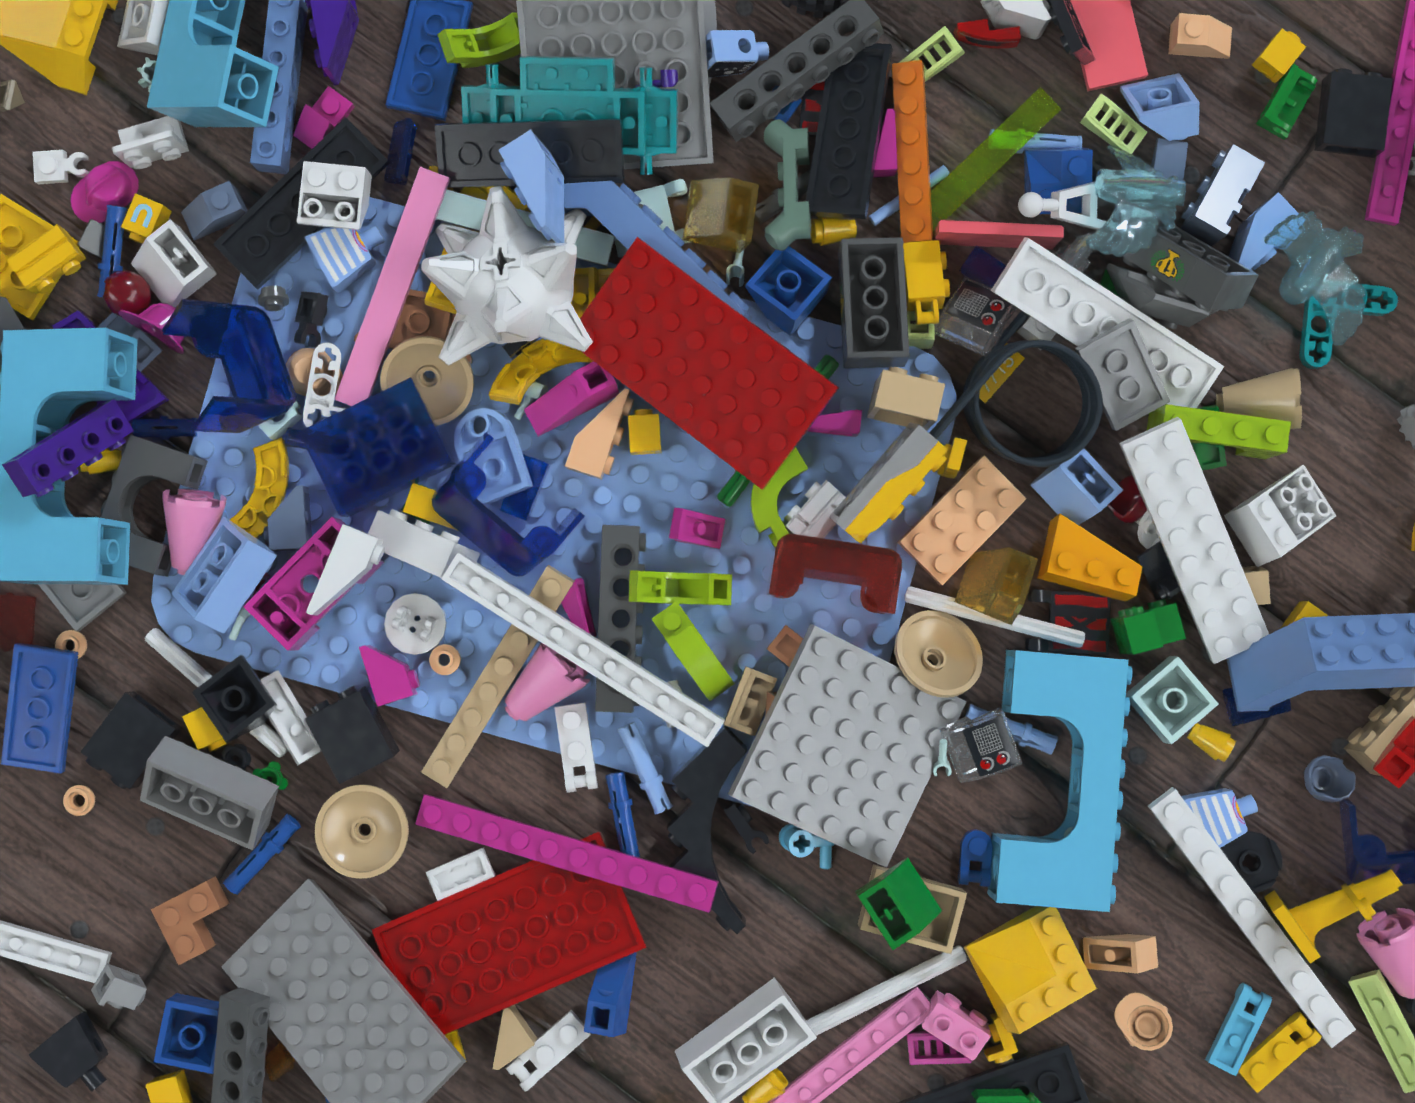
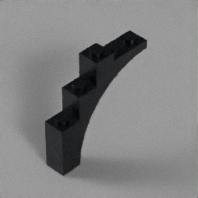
[667,726,747,934]

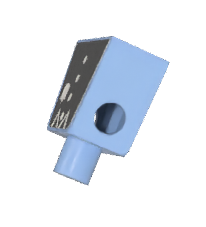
[706,30,769,78]

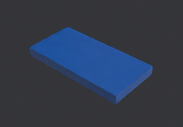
[385,0,473,121]
[1,643,79,774]

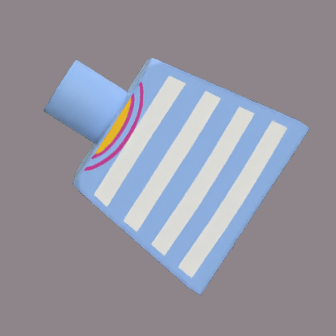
[305,225,385,293]
[1181,788,1258,848]

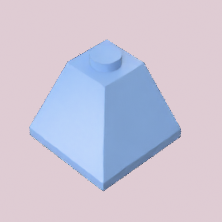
[1120,73,1200,141]

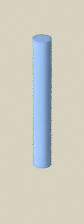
[868,165,950,226]

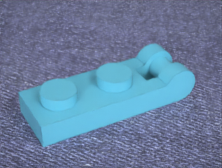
[1205,982,1272,1076]

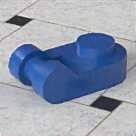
[958,829,993,887]

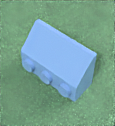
[172,517,277,634]

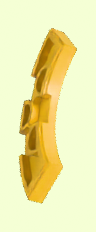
[488,338,593,405]
[230,438,289,539]

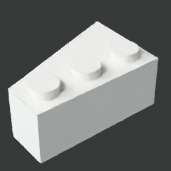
[368,509,480,578]

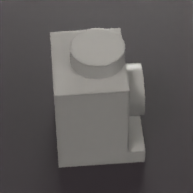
[91,963,147,1010]

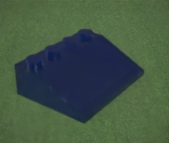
[299,377,456,518]

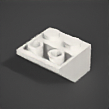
[980,0,1051,40]
[297,161,372,230]
[131,219,217,307]

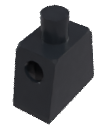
[29,1011,108,1092]

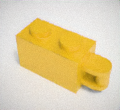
[903,240,950,325]

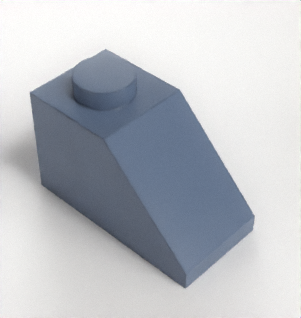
[181,181,248,240]
[264,485,312,551]

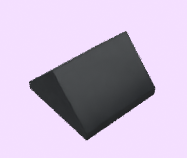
[192,655,277,742]

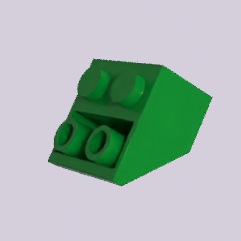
[855,857,942,950]

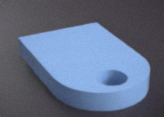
[454,408,533,508]

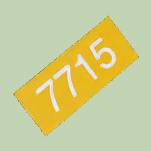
[979,343,1025,403]

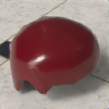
[103,271,151,317]
[1107,475,1147,523]

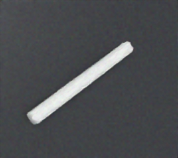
[904,586,1085,648]
[145,628,288,758]
[806,945,967,1036]

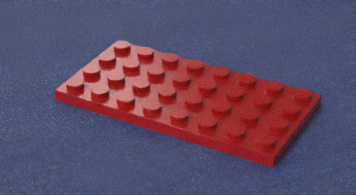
[580,237,839,490]
[372,832,647,1035]

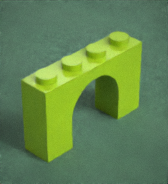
[1147,404,1291,459]

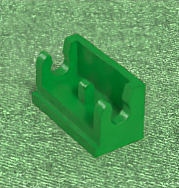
[1256,63,1318,140]

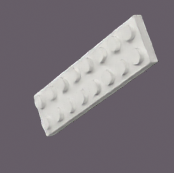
[991,237,1224,408]
[1119,417,1269,664]

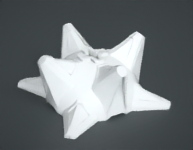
[421,186,593,366]

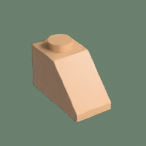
[1168,13,1232,59]
[1083,934,1158,974]

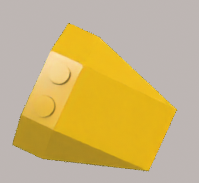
[0,0,118,96]

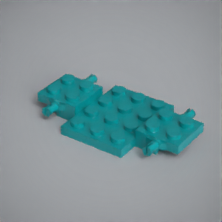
[461,56,678,175]

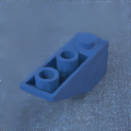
[584,952,637,1037]

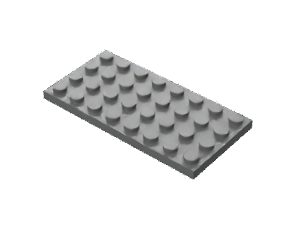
[221,878,466,1103]

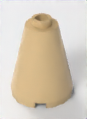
[1216,368,1302,429]

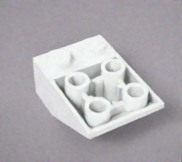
[1224,465,1336,567]

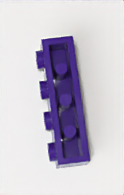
[2,399,134,498]

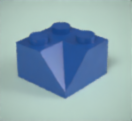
[1024,148,1093,214]
[745,246,832,336]
[154,993,219,1074]

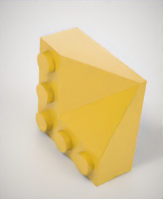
[964,906,1097,1034]

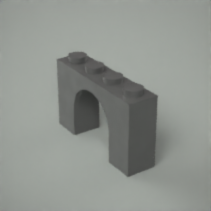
[101,435,208,577]

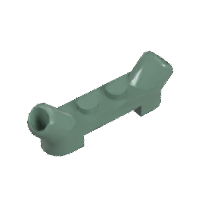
[764,119,811,251]

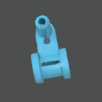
[779,824,835,869]

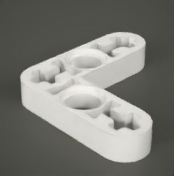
[303,342,393,442]

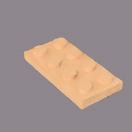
[897,455,1026,586]

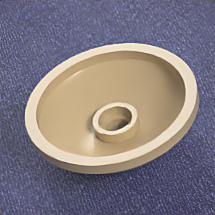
[380,336,474,426]
[894,610,983,698]
[315,784,409,879]

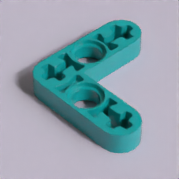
[1299,280,1398,369]

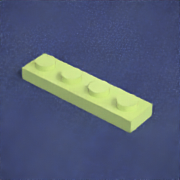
[1348,969,1415,1093]

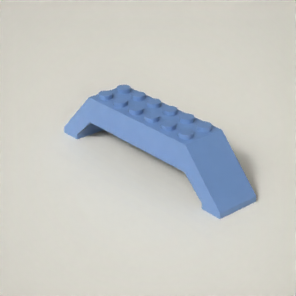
[564,181,752,322]
[1227,613,1415,712]

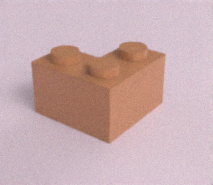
[151,876,230,965]

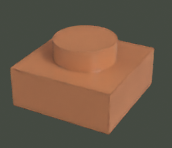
[766,625,803,667]

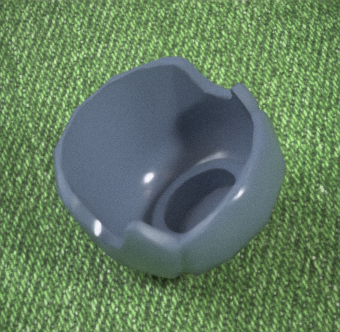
[1304,755,1356,803]

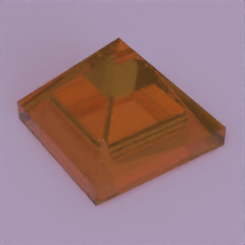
[265,1042,296,1082]

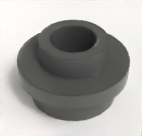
[258,286,289,311]

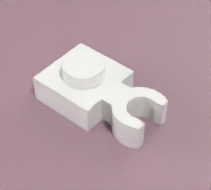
[33,150,89,185]

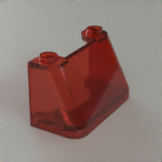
[767,534,902,615]

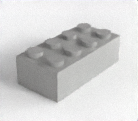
[140,736,279,850]

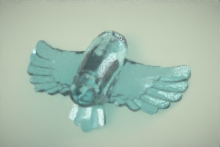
[1086,145,1186,257]
[1264,211,1366,346]

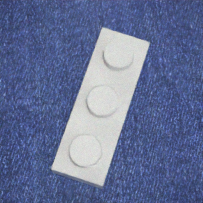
[260,670,322,766]

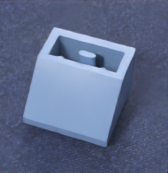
[1030,448,1123,525]

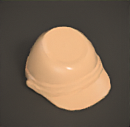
[285,348,343,396]
[1114,992,1173,1051]

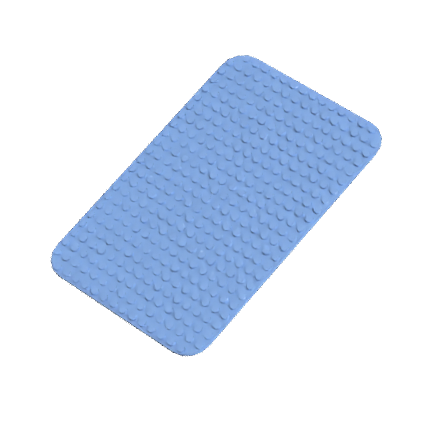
[151,197,957,807]

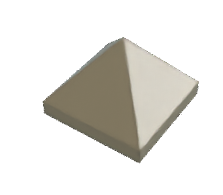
[0,79,25,112]

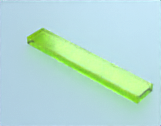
[931,87,1062,231]

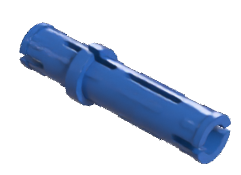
[97,205,127,297]
[605,771,640,858]
[223,814,301,895]

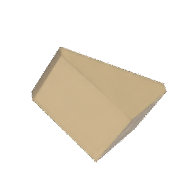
[492,1005,537,1070]

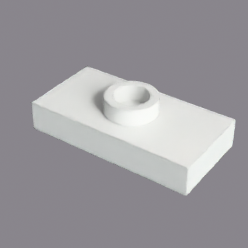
[426,847,495,901]

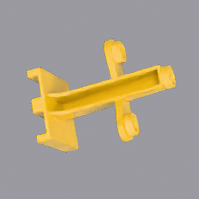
[1264,869,1403,963]

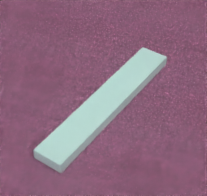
[436,190,615,267]

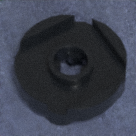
[1220,830,1282,894]

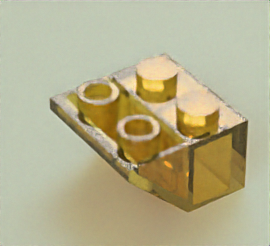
[682,177,759,253]
[954,547,1038,625]

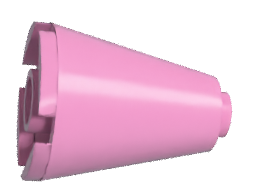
[162,489,227,575]
[505,643,590,721]
[1356,908,1415,999]

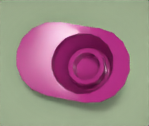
[71,161,139,223]
[118,303,191,354]

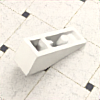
[306,524,385,616]

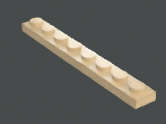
[421,565,575,788]

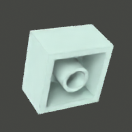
[1126,656,1219,744]

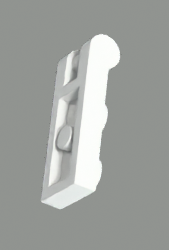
[554,702,598,793]
[505,1010,591,1092]

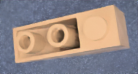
[565,388,634,480]

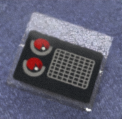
[934,277,1017,357]
[940,707,1022,783]

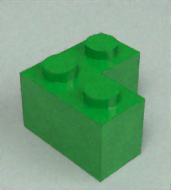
[1110,599,1186,655]

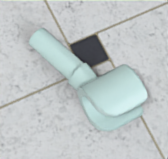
[726,243,745,287]
[514,382,548,420]
[229,600,251,641]
[933,739,952,776]

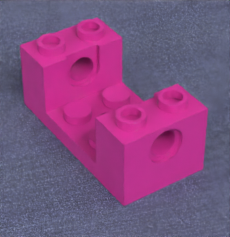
[243,517,384,651]

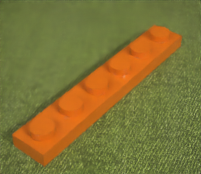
[892,60,933,243]

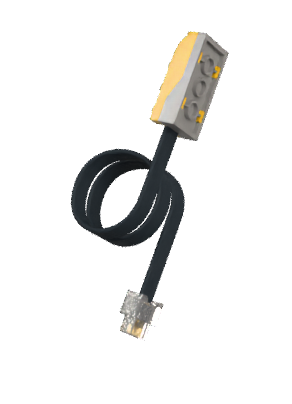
[829,233,1103,544]

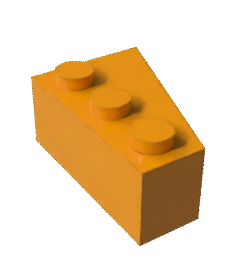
[1038,514,1143,602]

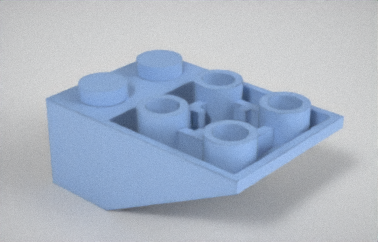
[499,129,564,243]
[1228,192,1304,271]

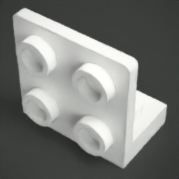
[112,116,189,169]

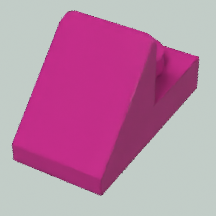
[293,86,355,149]
[669,508,726,549]

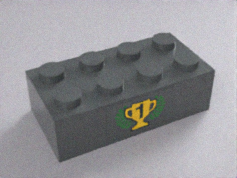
[1114,217,1259,312]
[838,238,909,368]

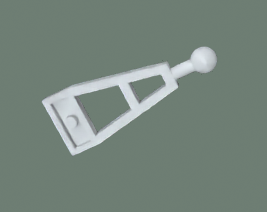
[1018,174,1154,237]

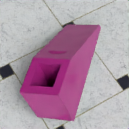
[524,361,619,437]

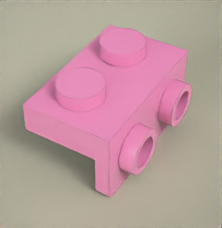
[922,990,991,1060]

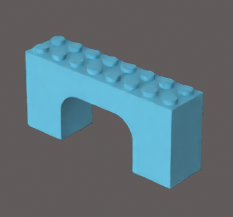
[147,0,279,127]
[0,328,137,585]
[987,650,1132,912]

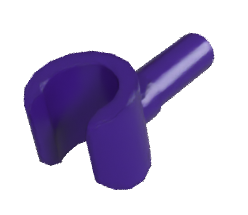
[635,69,678,88]

